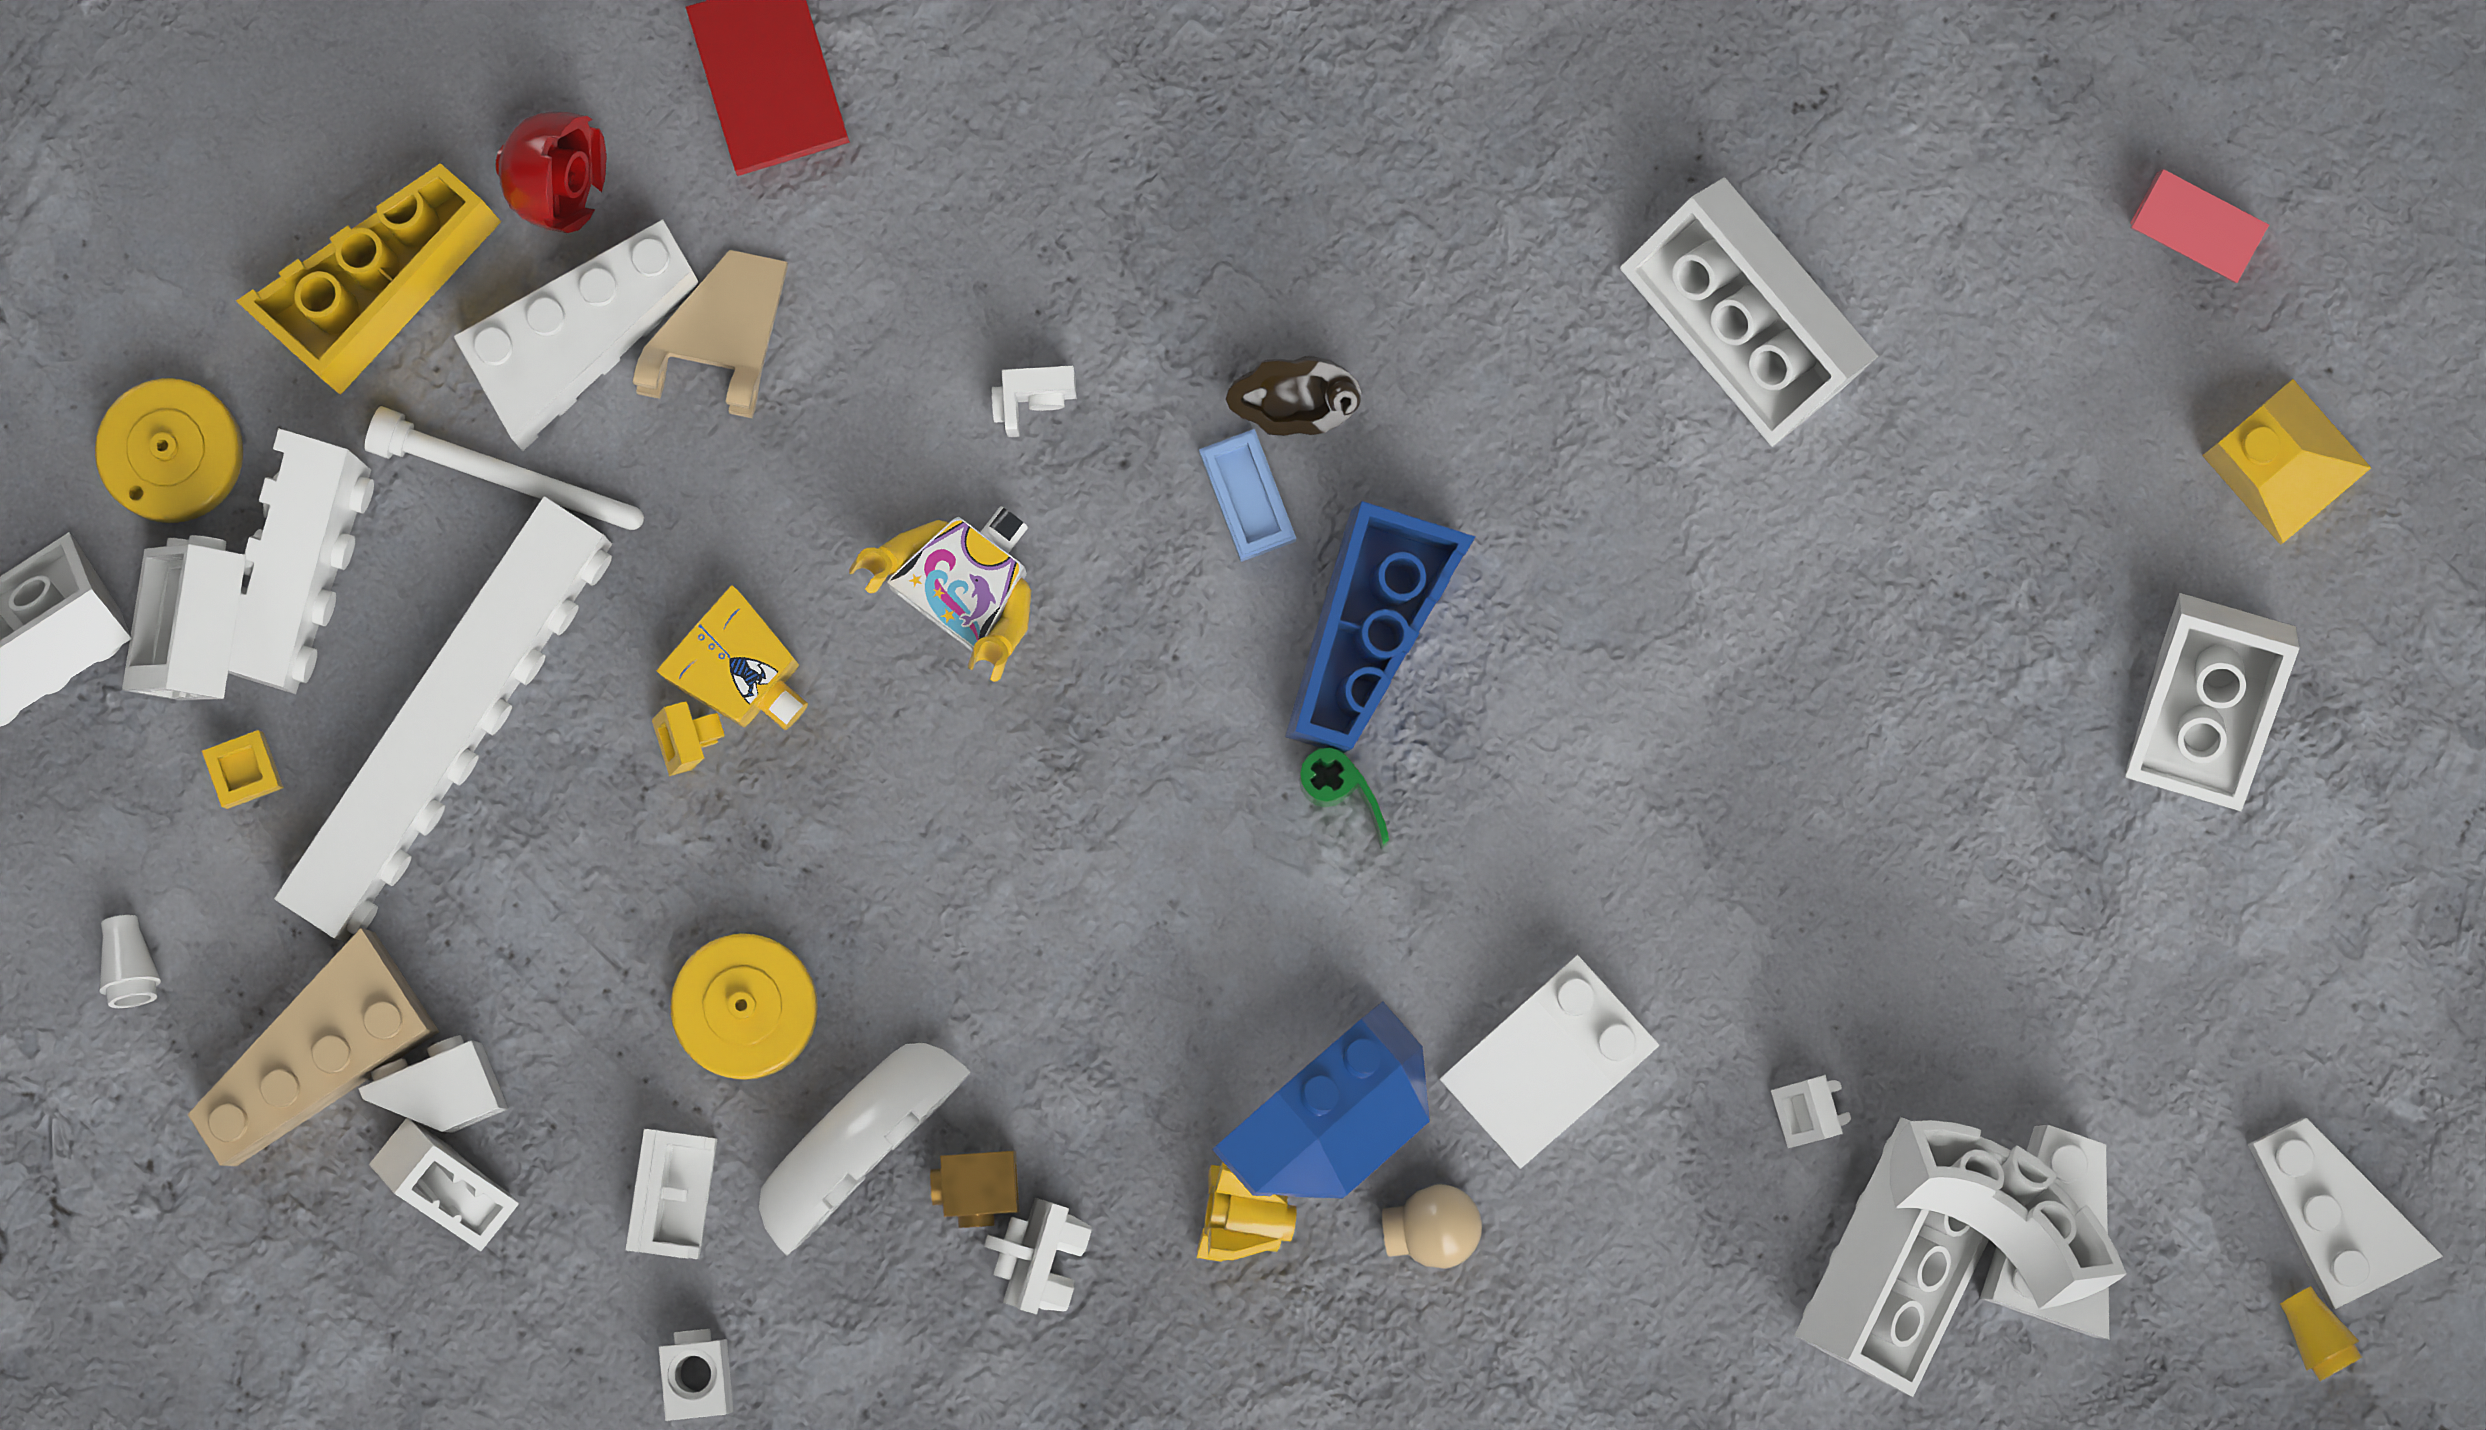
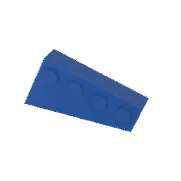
[1285,501,1476,753]

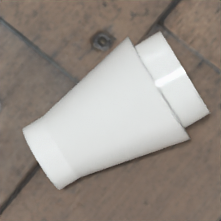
[100,915,161,1008]

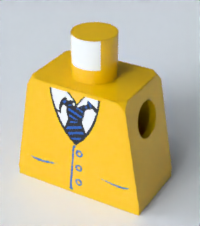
[656,585,808,730]

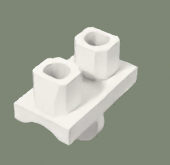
[984,1198,1092,1315]

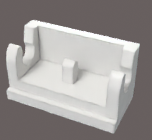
[626,1129,717,1259]

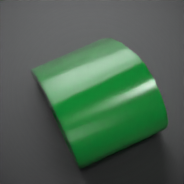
[1299,748,1389,850]

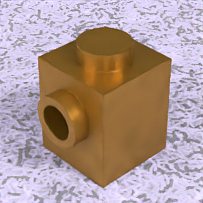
[930,1151,1020,1228]

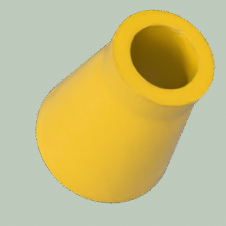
[2280,1286,2363,1381]

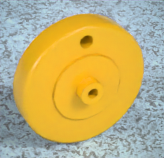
[95,378,243,523]
[670,933,818,1080]

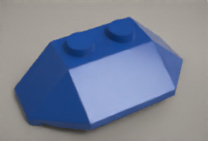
[1212,1001,1430,1199]

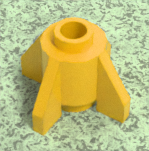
[1197,1162,1297,1262]

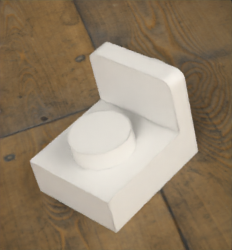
[992,366,1077,437]

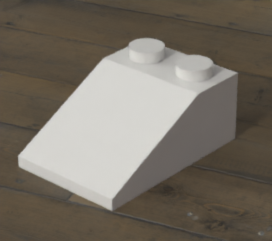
[2125,593,2300,812]
[1439,955,1660,1169]

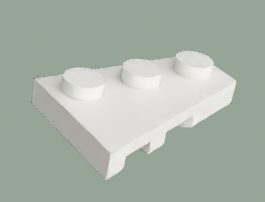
[2248,1118,2443,1309]

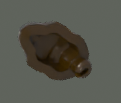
[1226,356,1361,436]

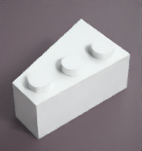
[1980,1125,2110,1340]

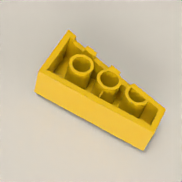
[236,163,501,395]

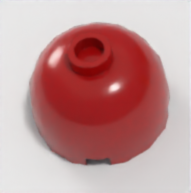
[495,112,607,233]

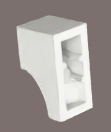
[369,1118,519,1251]

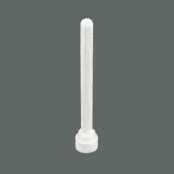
[364,406,644,530]

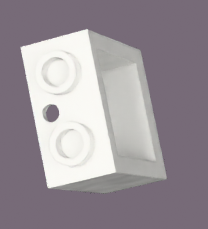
[122,535,246,700]

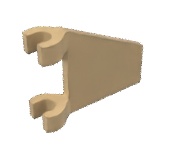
[633,250,788,418]

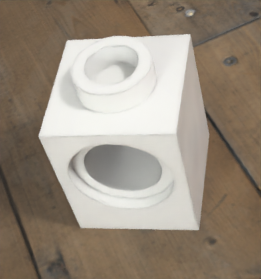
[659,1329,734,1421]

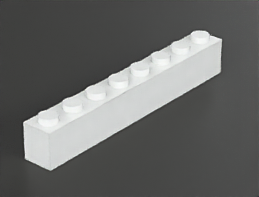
[274,496,612,942]

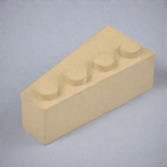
[187,928,439,1166]

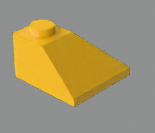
[2202,379,2371,545]

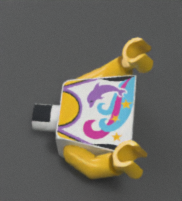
[849,506,1032,682]

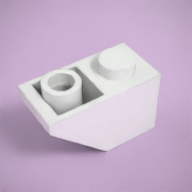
[358,1035,508,1133]

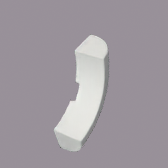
[759,1043,970,1256]
[1890,1120,2127,1309]

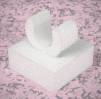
[1771,1075,1851,1148]

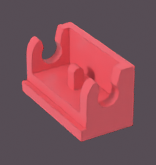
[2130,169,2269,283]

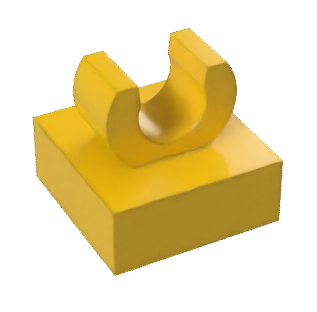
[652,701,725,776]
[202,730,284,809]

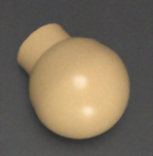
[1382,1184,1482,1269]

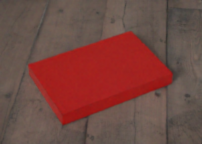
[685,0,850,176]

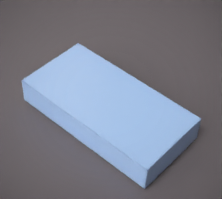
[1199,429,1296,562]

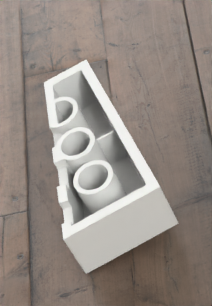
[454,219,700,451]
[228,428,374,694]

